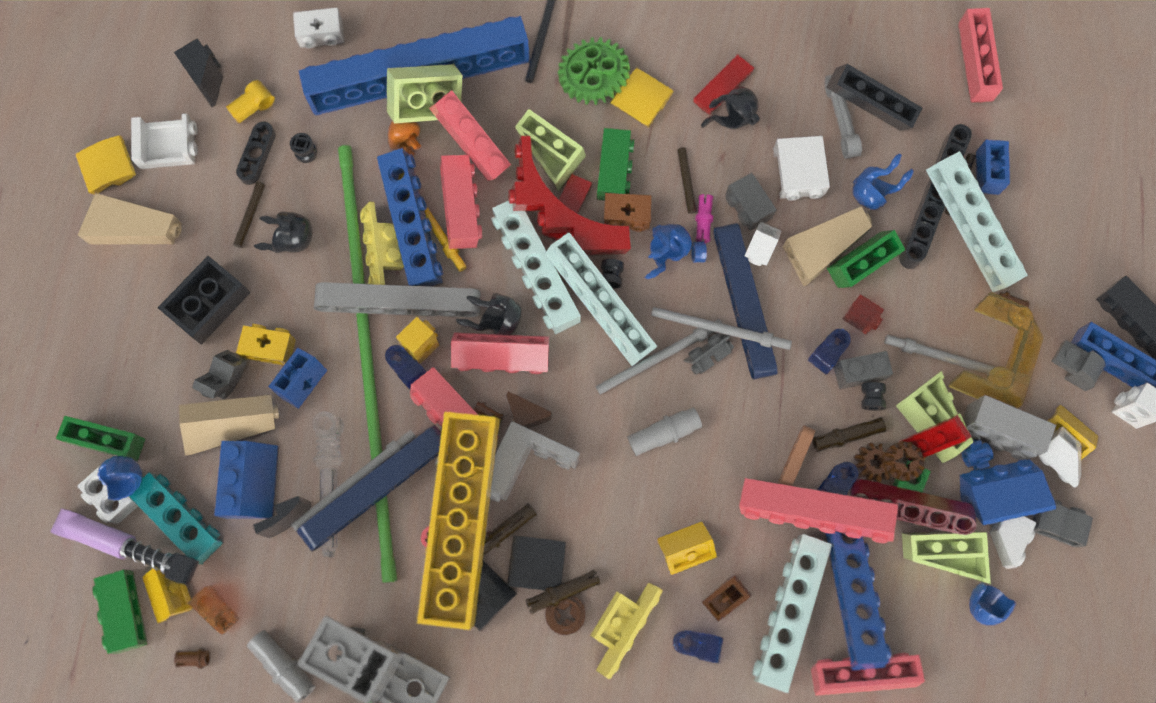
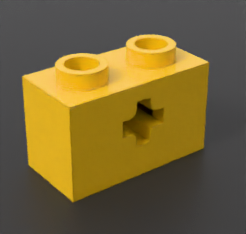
[396,317,440,365]
[236,324,296,366]

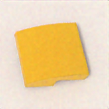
[611,67,674,128]
[75,135,136,195]

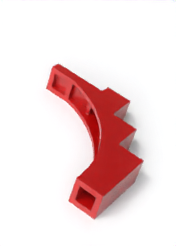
[508,136,631,255]

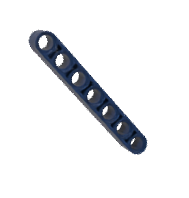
[713,223,778,380]
[296,425,442,552]

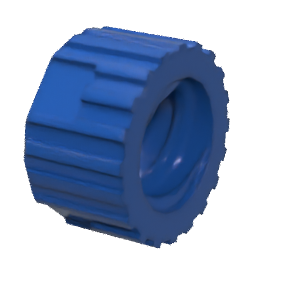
[691,242,707,263]

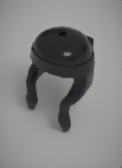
[701,87,760,129]
[254,211,313,254]
[456,293,522,335]

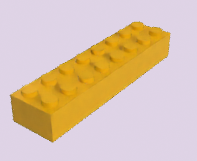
[417,412,500,630]

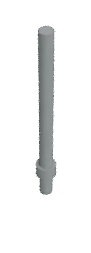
[651,307,792,350]
[595,319,722,395]
[884,334,1026,385]
[291,430,416,531]

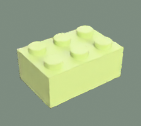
[387,64,463,123]

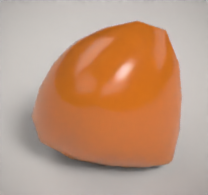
[388,121,421,156]

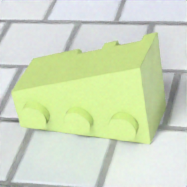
[515,109,586,192]
[896,371,973,463]
[902,530,991,584]

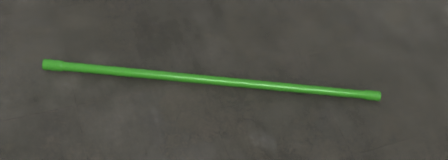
[338,145,397,583]

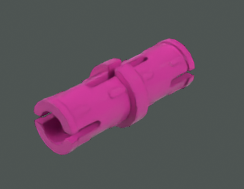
[695,194,714,243]

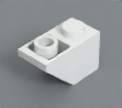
[1039,426,1081,488]
[990,516,1036,569]

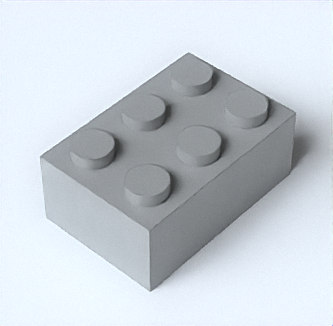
[963,395,1056,460]

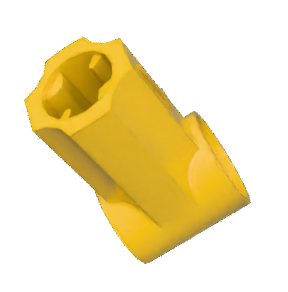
[226,80,275,123]

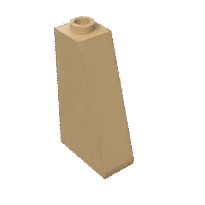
[78,193,182,244]
[783,206,872,286]
[179,395,279,456]

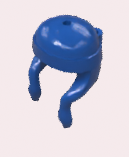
[852,153,914,210]
[645,224,692,279]

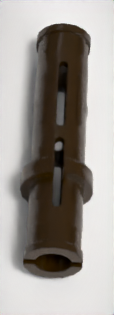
[812,417,886,452]
[483,503,537,556]
[526,569,600,615]

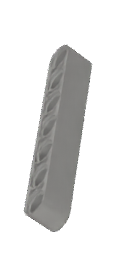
[314,282,481,317]

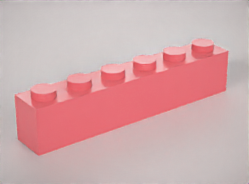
[739,478,898,543]

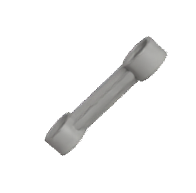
[825,75,862,159]

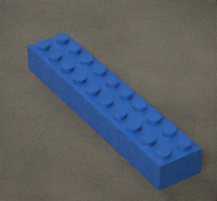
[298,16,530,116]

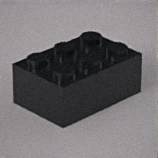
[157,256,251,345]

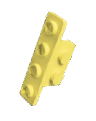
[360,201,404,285]
[590,583,663,679]

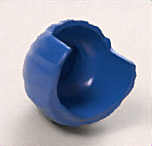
[97,456,143,500]
[969,582,1016,626]

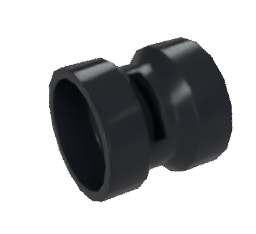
[289,133,317,163]
[601,259,624,289]
[861,382,886,411]

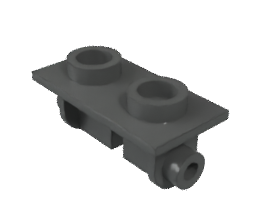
[684,333,734,375]

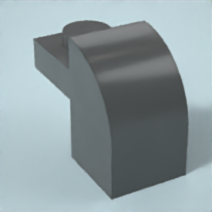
[1051,340,1106,392]
[192,350,247,400]

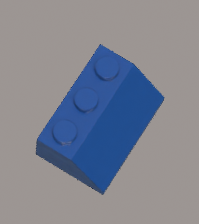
[214,441,279,519]
[960,459,1056,525]

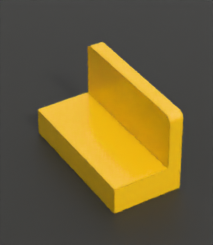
[1047,405,1099,460]
[657,522,717,575]
[142,567,194,623]

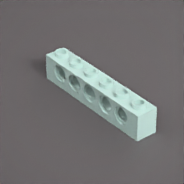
[926,151,1028,292]
[491,201,581,334]
[545,233,657,366]
[752,534,832,693]

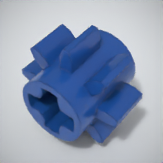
[961,439,993,470]

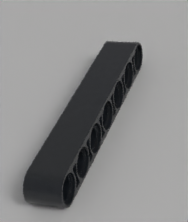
[899,124,972,269]

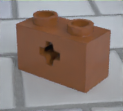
[604,193,652,232]

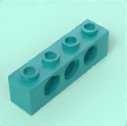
[129,472,223,565]

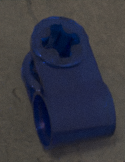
[807,329,851,375]
[385,345,427,389]
[817,462,858,496]
[673,630,724,664]

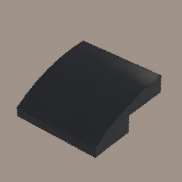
[253,496,312,538]
[507,536,566,591]

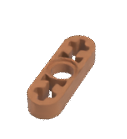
[777,425,815,486]

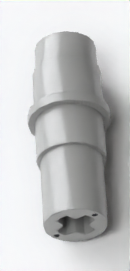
[627,407,703,456]
[247,630,315,703]

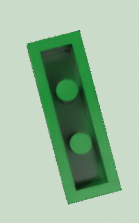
[597,128,635,201]
[827,230,906,288]
[56,415,146,462]
[92,569,148,654]

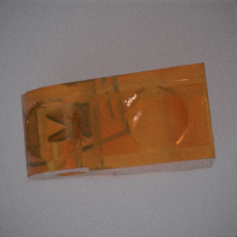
[188,585,239,635]

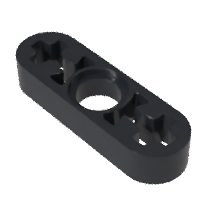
[236,121,276,185]

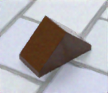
[506,391,552,429]
[702,575,752,622]

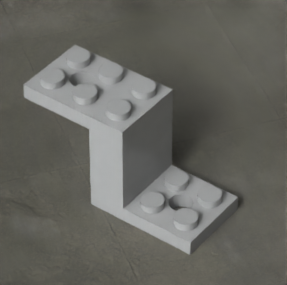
[435,421,580,502]
[297,616,450,703]

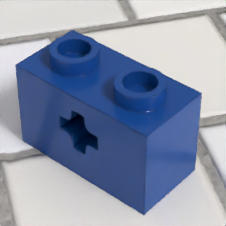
[976,140,1010,195]
[268,348,327,409]

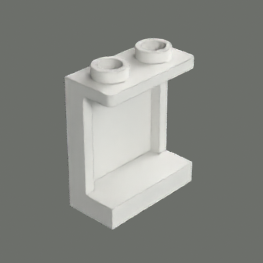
[131,113,198,169]
[773,136,830,201]

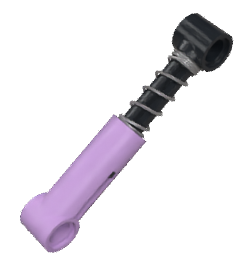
[50,508,200,586]

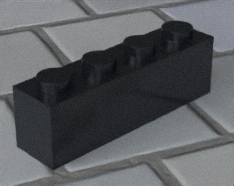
[826,64,923,131]
[1096,275,1156,360]

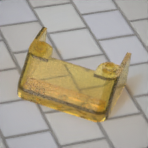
[948,292,1043,409]

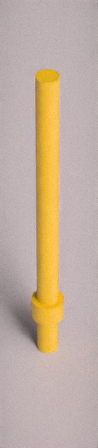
[398,172,467,272]

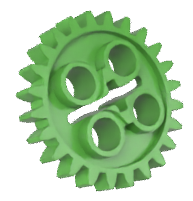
[557,37,630,105]

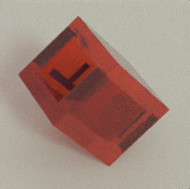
[842,294,884,334]

